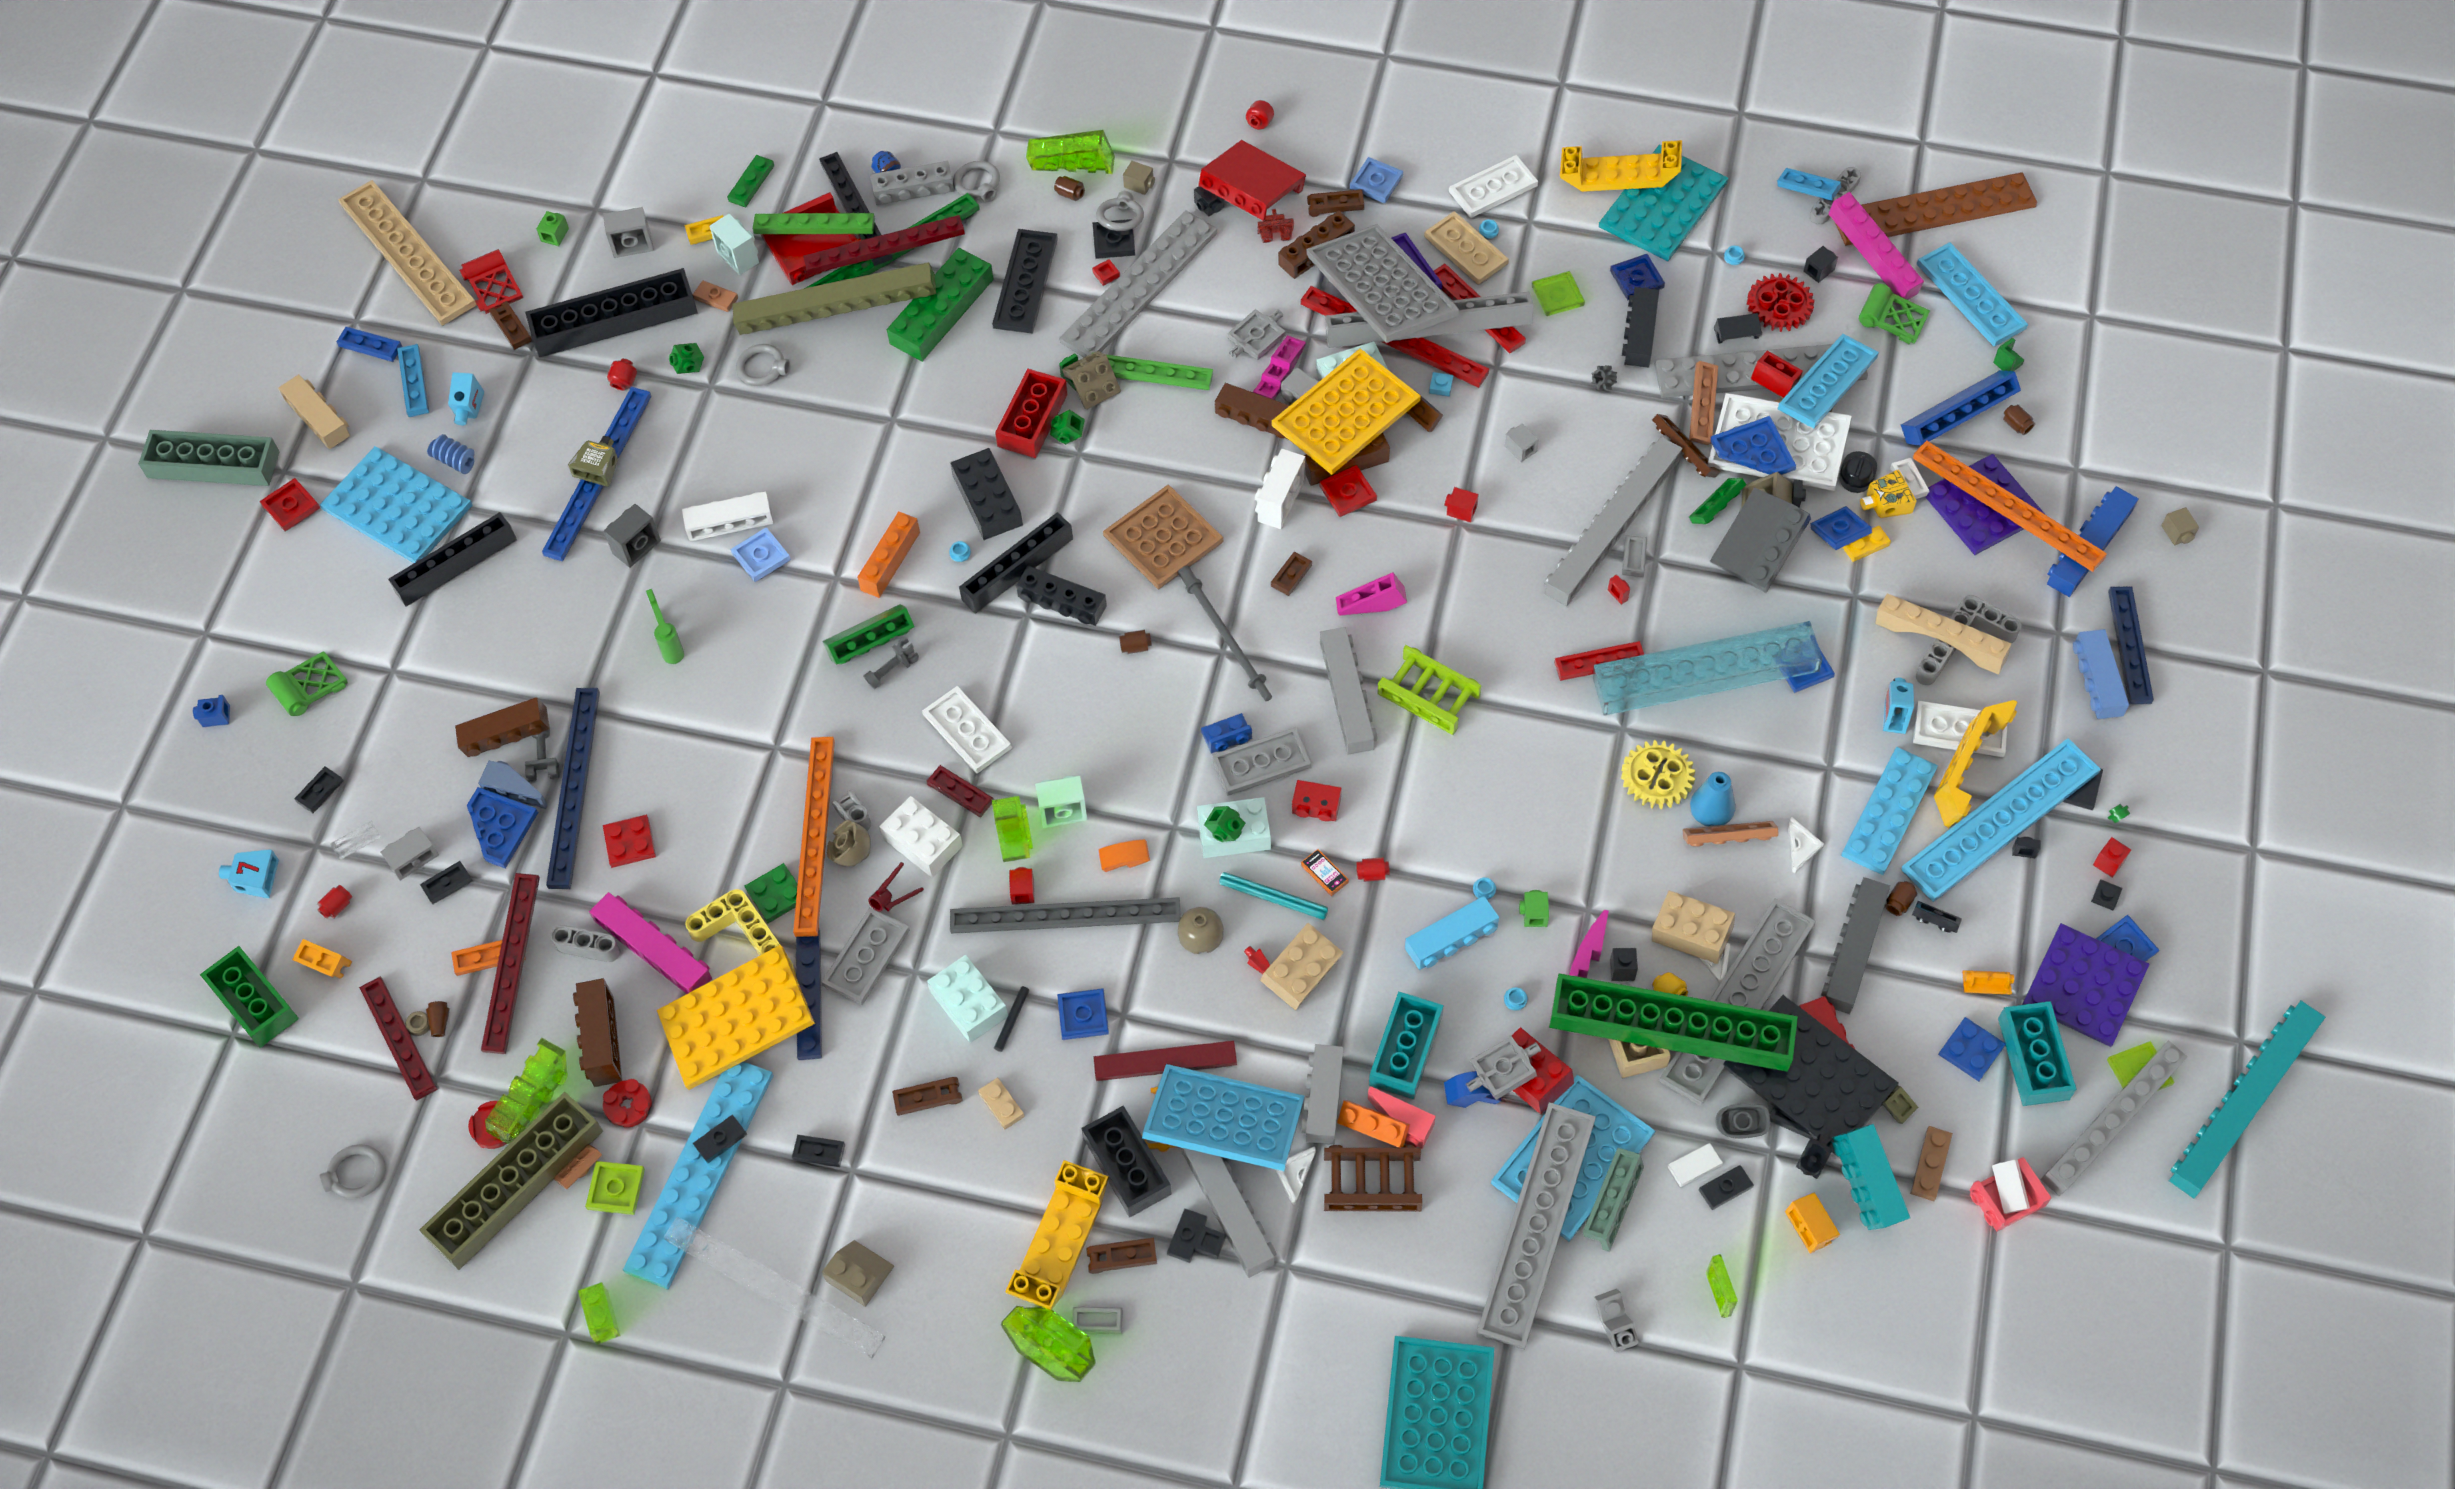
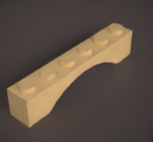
[1875,593,2011,675]

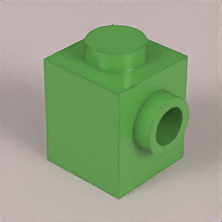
[536,211,569,246]
[1519,890,1549,927]

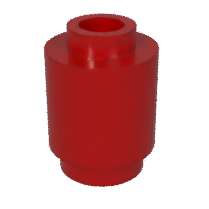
[1356,857,1390,882]
[317,885,352,919]

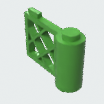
[1858,283,1930,344]
[646,589,684,664]
[266,651,348,716]

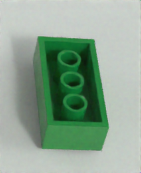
[199,946,299,1048]

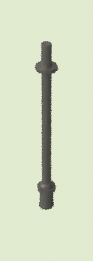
[1178,566,1272,701]

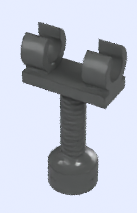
[863,638,919,689]
[525,729,559,782]

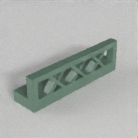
[1583,1148,1644,1252]

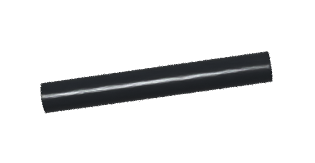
[994,986,1029,1052]

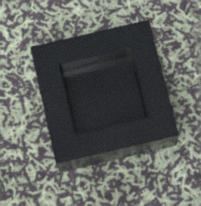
[1792,480,1806,508]
[2012,837,2041,858]
[2091,879,2123,911]
[1194,1226,1226,1259]

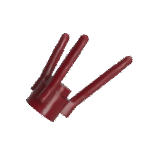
[868,862,924,912]

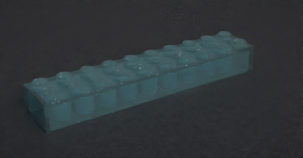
[1593,621,1823,716]

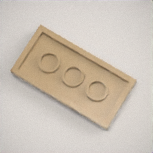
[1424,211,1509,285]

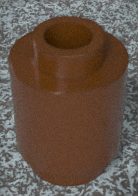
[1054,176,1085,201]
[2003,404,2035,435]
[1119,629,1152,654]
[1885,881,1917,916]

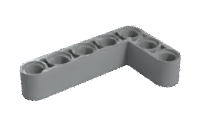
[1916,595,2021,685]

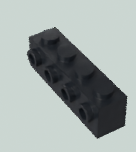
[1621,287,1659,368]
[1016,566,1107,626]

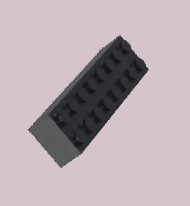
[525,268,698,358]

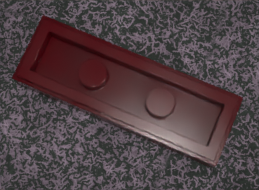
[927,765,994,818]

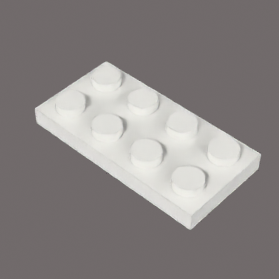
[1449,155,1538,218]
[922,686,1012,774]
[1913,701,2008,757]

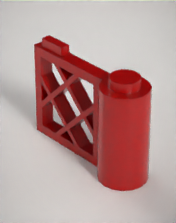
[459,249,523,314]

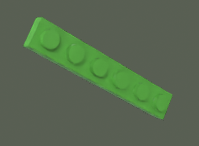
[752,213,875,234]
[1106,354,1213,390]

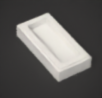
[1668,1143,1723,1188]
[1992,1160,2030,1214]

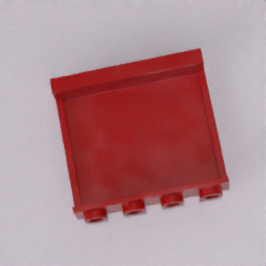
[1198,140,1306,221]
[761,192,861,285]

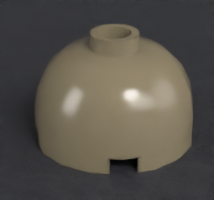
[826,820,871,866]
[1178,907,1224,954]

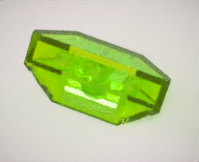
[1001,1306,1096,1382]

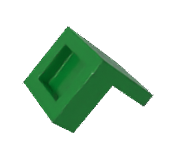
[1993,338,2024,371]

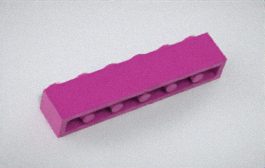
[1828,192,1924,300]
[589,892,712,994]

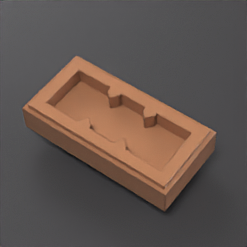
[692,280,738,312]
[554,1144,602,1189]

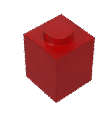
[1444,487,1479,523]
[2093,837,2131,878]
[1009,867,1035,905]

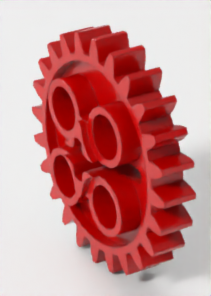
[1747,273,1815,332]

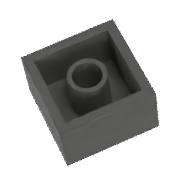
[604,504,661,568]

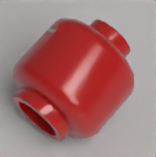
[1246,100,1274,130]
[607,358,637,391]

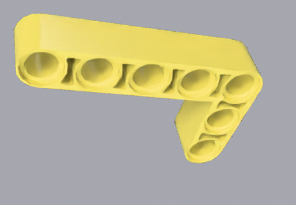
[685,889,796,976]

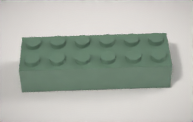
[138,430,280,486]

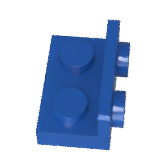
[1201,713,1252,754]

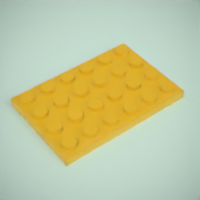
[1272,348,1421,475]
[657,945,815,1090]

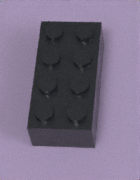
[950,448,1023,540]
[1081,1105,1172,1218]

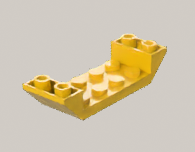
[1560,140,1682,192]
[1934,700,2017,828]
[1005,1160,1109,1310]

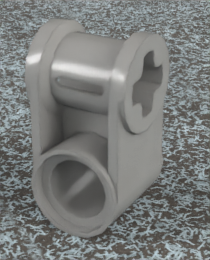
[832,790,871,831]

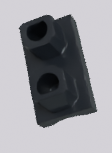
[1796,1134,1833,1179]

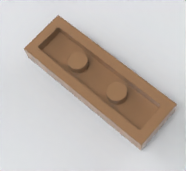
[1910,1126,1953,1201]

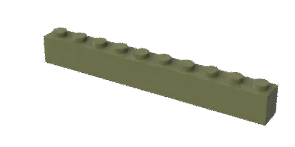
[733,262,936,335]

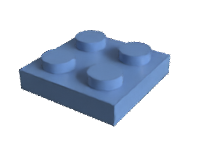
[1350,157,1403,203]

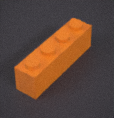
[857,511,920,598]

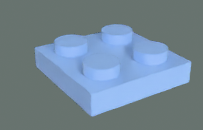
[730,527,791,582]

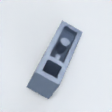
[478,760,547,809]

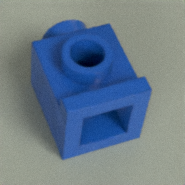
[193,695,230,727]

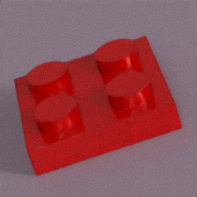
[1319,465,1377,517]
[259,478,320,532]
[602,814,656,868]

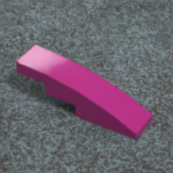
[1253,335,1306,400]
[1569,910,1609,978]

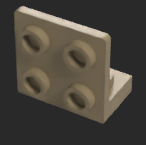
[1062,351,1121,409]

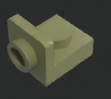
[1882,1086,1919,1124]

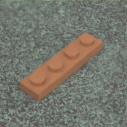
[1689,361,1718,445]
[1683,821,1778,846]

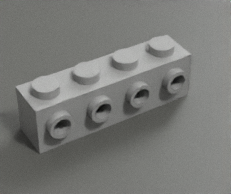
[870,161,954,205]
[1302,1044,1344,1145]

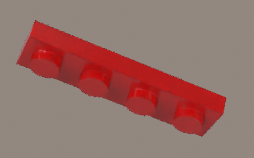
[1554,641,1646,681]

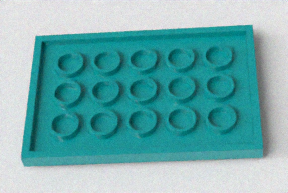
[1599,144,1728,261]
[1380,1336,1495,1489]

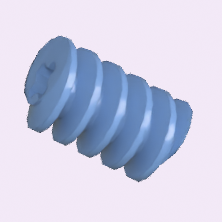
[427,434,475,474]

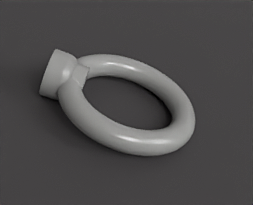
[953,161,1000,202]
[1096,191,1144,231]
[736,344,790,386]
[320,1145,386,1198]

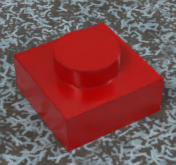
[1092,259,1120,286]
[1608,574,1630,605]

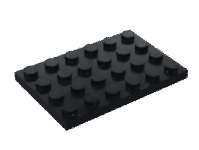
[1723,995,1899,1157]

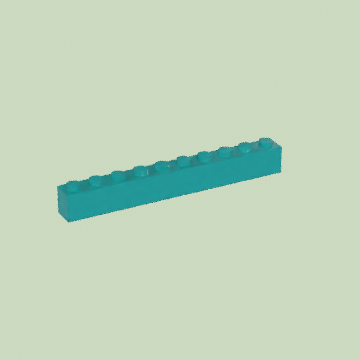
[2169,1000,2326,1199]

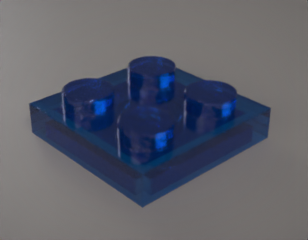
[1610,254,1665,301]

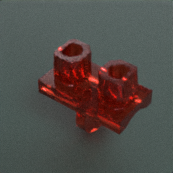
[1257,209,1294,243]

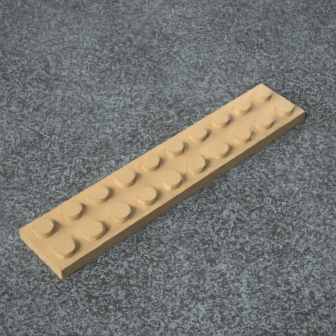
[338,180,476,326]

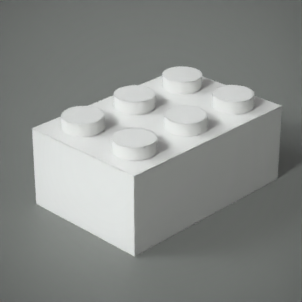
[1255,448,1305,529]
[879,796,963,877]

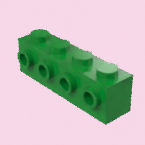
[822,604,915,665]

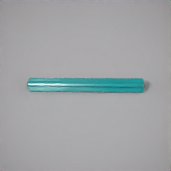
[1219,872,1328,920]

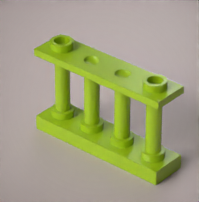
[1377,645,1482,735]

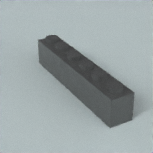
[1821,877,1890,1015]

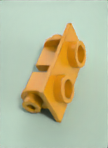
[1962,970,2014,995]

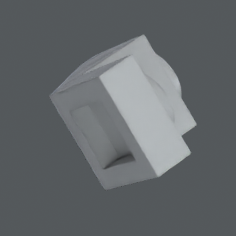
[1594,1289,1639,1352]

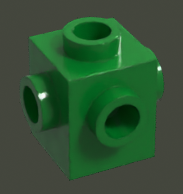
[669,343,704,374]
[1050,409,1085,445]
[1204,806,1246,842]

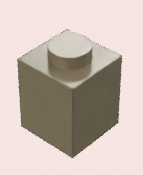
[1123,160,1155,195]
[2161,507,2199,546]

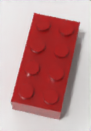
[995,368,1068,458]

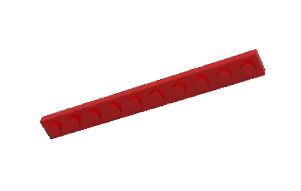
[1301,286,1489,388]

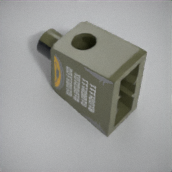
[568,436,618,487]

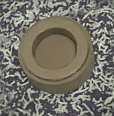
[406,1011,430,1036]

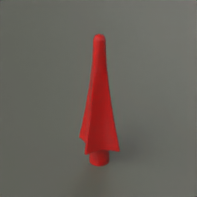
[1244,946,1270,975]

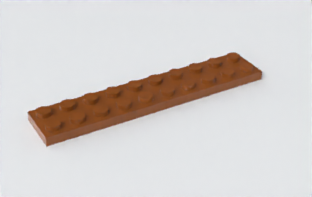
[1835,172,2037,246]

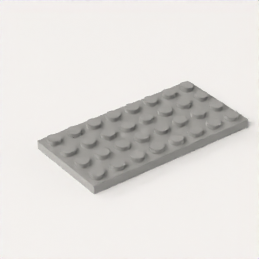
[1306,224,1459,343]

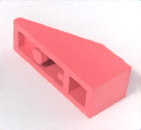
[1368,1086,1436,1149]

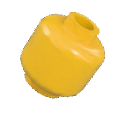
[1652,972,1688,996]

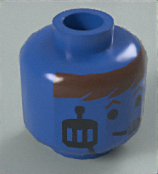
[871,151,901,173]

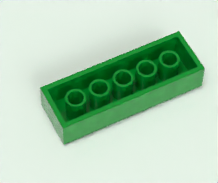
[886,248,994,362]

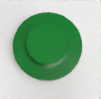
[2107,804,2130,824]

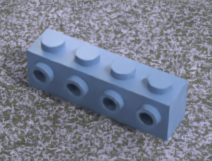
[2073,629,2129,719]

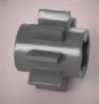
[1591,365,1617,391]

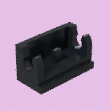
[1714,313,1762,344]

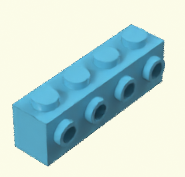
[1405,896,1499,970]

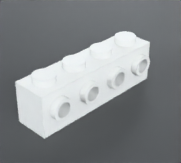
[682,491,773,541]

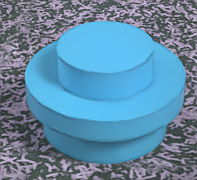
[1479,219,1499,239]
[1724,245,1745,265]
[949,541,971,562]
[1473,877,1496,900]
[1504,987,1528,1011]

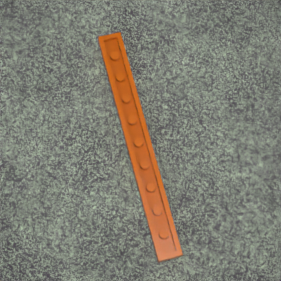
[1913,441,2107,572]
[793,737,835,937]

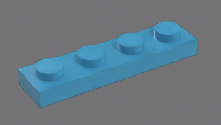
[397,344,429,417]

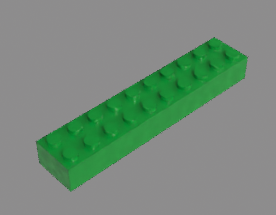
[1549,973,1798,1071]

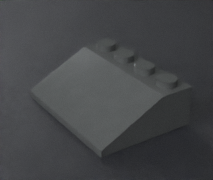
[1710,487,1811,593]

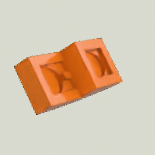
[1098,839,1150,872]

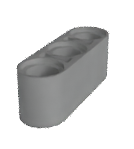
[551,925,620,962]

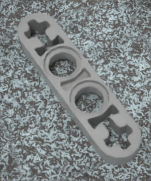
[1810,167,1861,224]

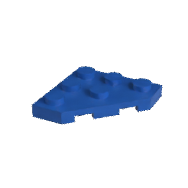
[1710,416,1796,475]
[467,787,539,869]

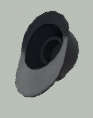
[1839,451,1877,493]

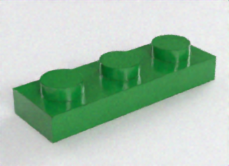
[727,155,774,208]
[1689,478,1747,524]

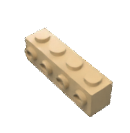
[278,374,350,450]

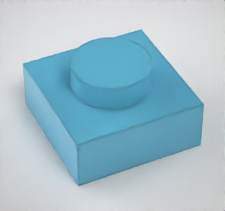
[1429,372,1453,397]

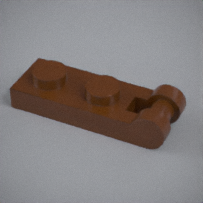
[1307,189,1364,217]
[488,301,532,350]
[892,1077,963,1116]
[1086,1237,1157,1274]

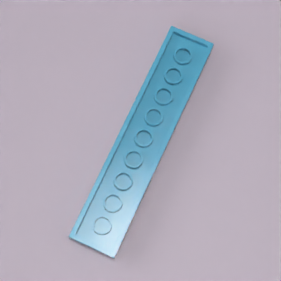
[1901,738,2101,902]
[623,1062,774,1289]

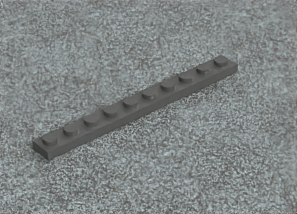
[950,897,1181,934]

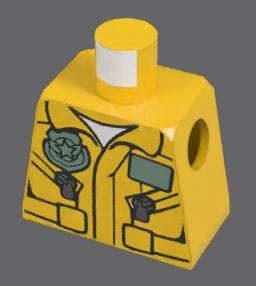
[1860,469,1917,518]

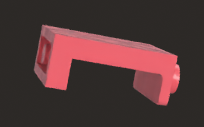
[1969,1157,2051,1232]

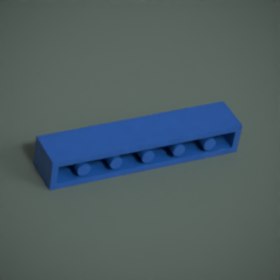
[1901,370,2021,446]
[2047,486,2139,598]

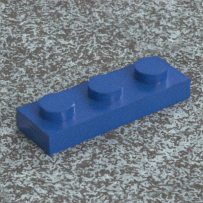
[336,327,402,362]

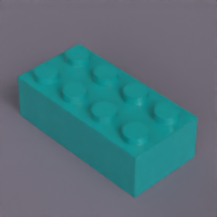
[1369,991,1444,1100]
[1998,1001,2077,1106]
[1832,1124,1910,1230]

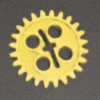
[1621,740,1695,809]

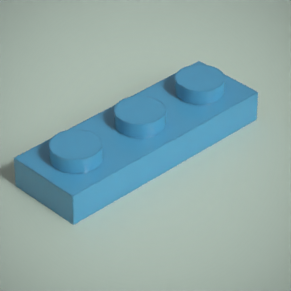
[1777,168,1841,201]

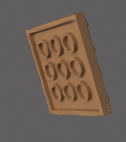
[1103,484,1224,590]

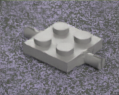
[1228,309,1286,360]
[1466,1036,1541,1100]

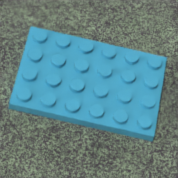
[320,446,473,563]
[1142,1064,1305,1171]
[1491,1075,1656,1242]

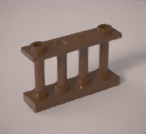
[1324,1145,1422,1212]

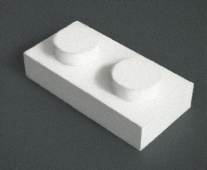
[1890,458,1929,499]

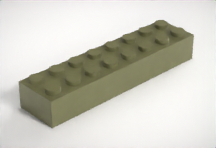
[419,1092,603,1270]

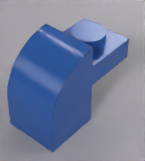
[1444,1071,1502,1108]

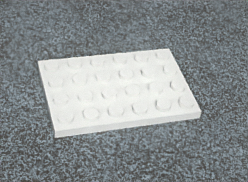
[1708,393,1852,491]

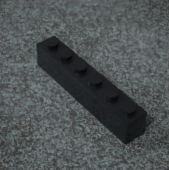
[388,512,517,607]
[959,512,1073,614]

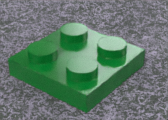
[744,863,798,923]

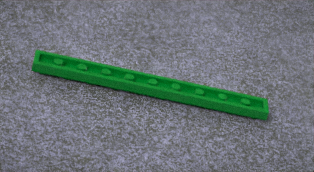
[806,193,980,288]

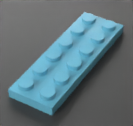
[1917,242,2028,347]
[1778,334,1879,429]
[1841,747,1938,875]

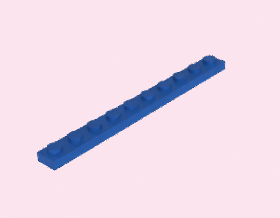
[542,387,652,562]

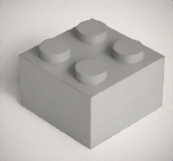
[603,207,654,258]

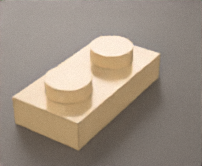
[978,1077,1025,1130]

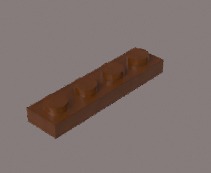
[1652,414,1720,478]

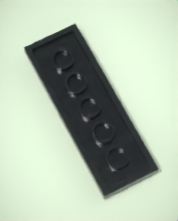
[992,229,1058,334]

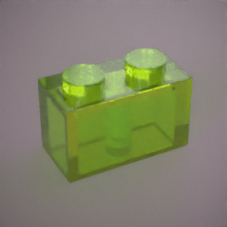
[578,1282,621,1344]

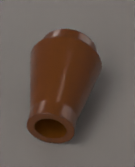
[426,1001,450,1037]

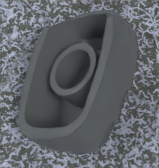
[1716,1103,1770,1139]

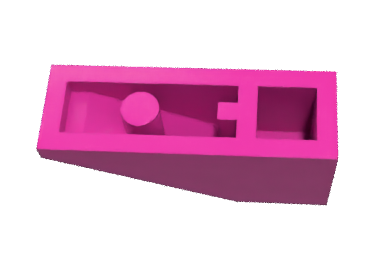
[1335,572,1407,616]

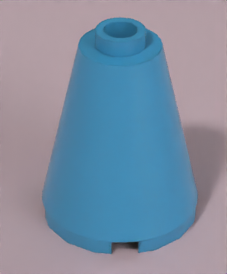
[1690,772,1736,826]

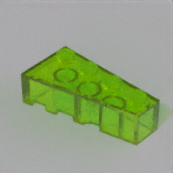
[1026,130,1115,174]
[992,796,1033,862]
[485,1037,568,1144]

